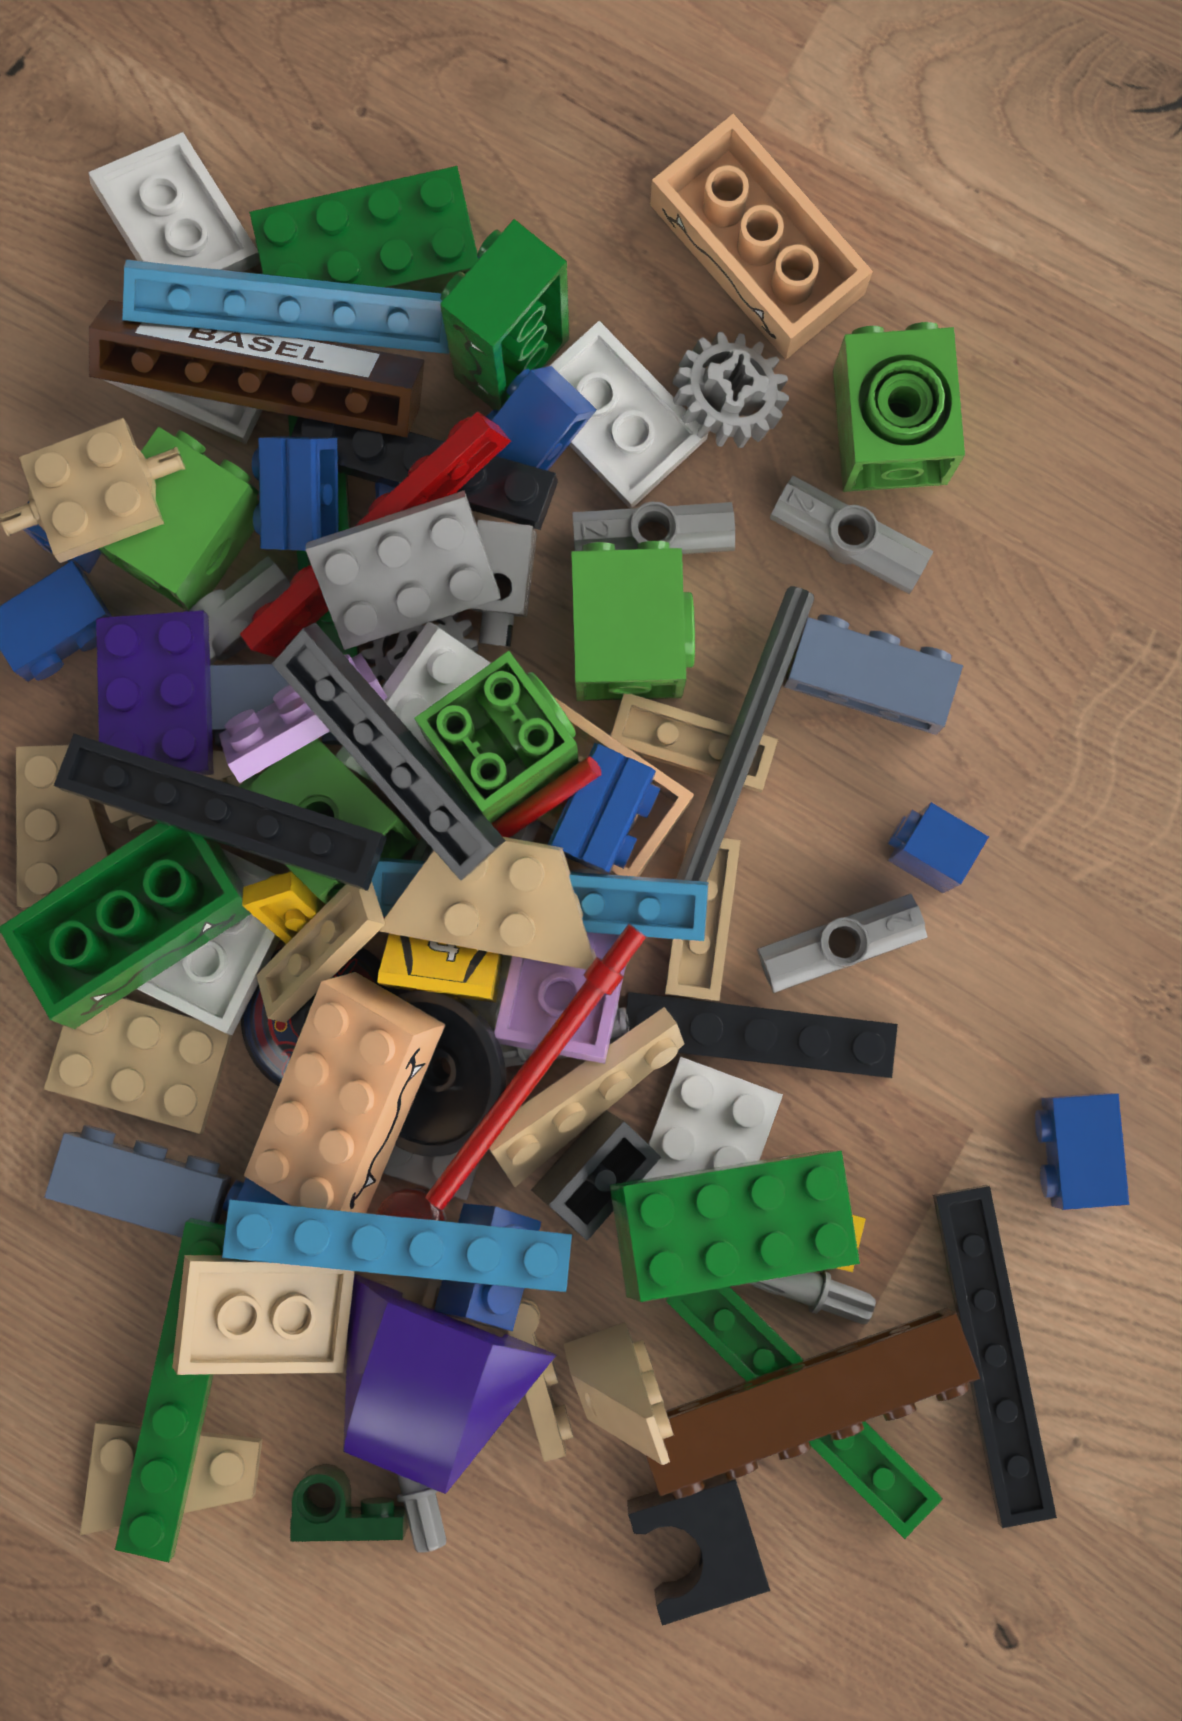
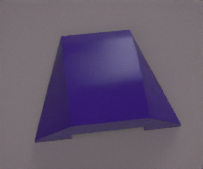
[343,1273,557,1494]

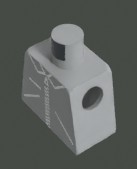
[470,520,537,647]

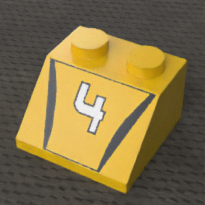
[377,933,503,1003]

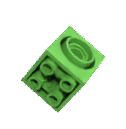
[833,322,965,492]
[98,426,259,611]
[571,541,695,701]
[414,651,578,823]
[239,738,419,904]

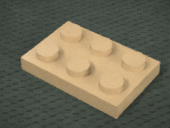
[44,998,233,1134]
[172,1255,355,1375]

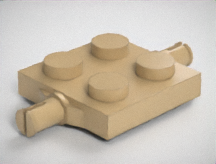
[0,418,186,563]

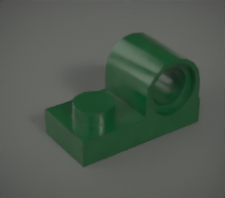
[290,1464,408,1542]

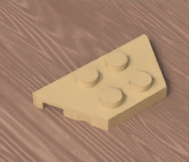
[380,837,596,970]

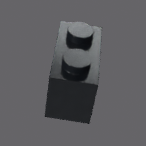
[531,1110,661,1241]

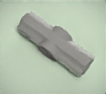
[770,475,934,594]
[572,501,735,554]
[189,556,291,665]
[757,894,928,993]

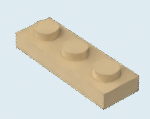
[610,694,778,793]
[665,833,741,1002]
[256,881,386,1023]

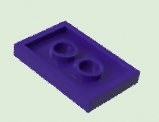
[96,610,214,775]

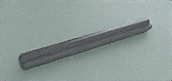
[676,586,814,882]

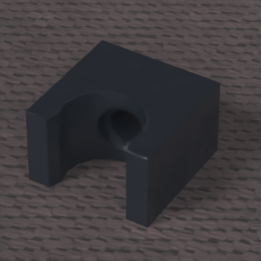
[627,1473,770,1626]

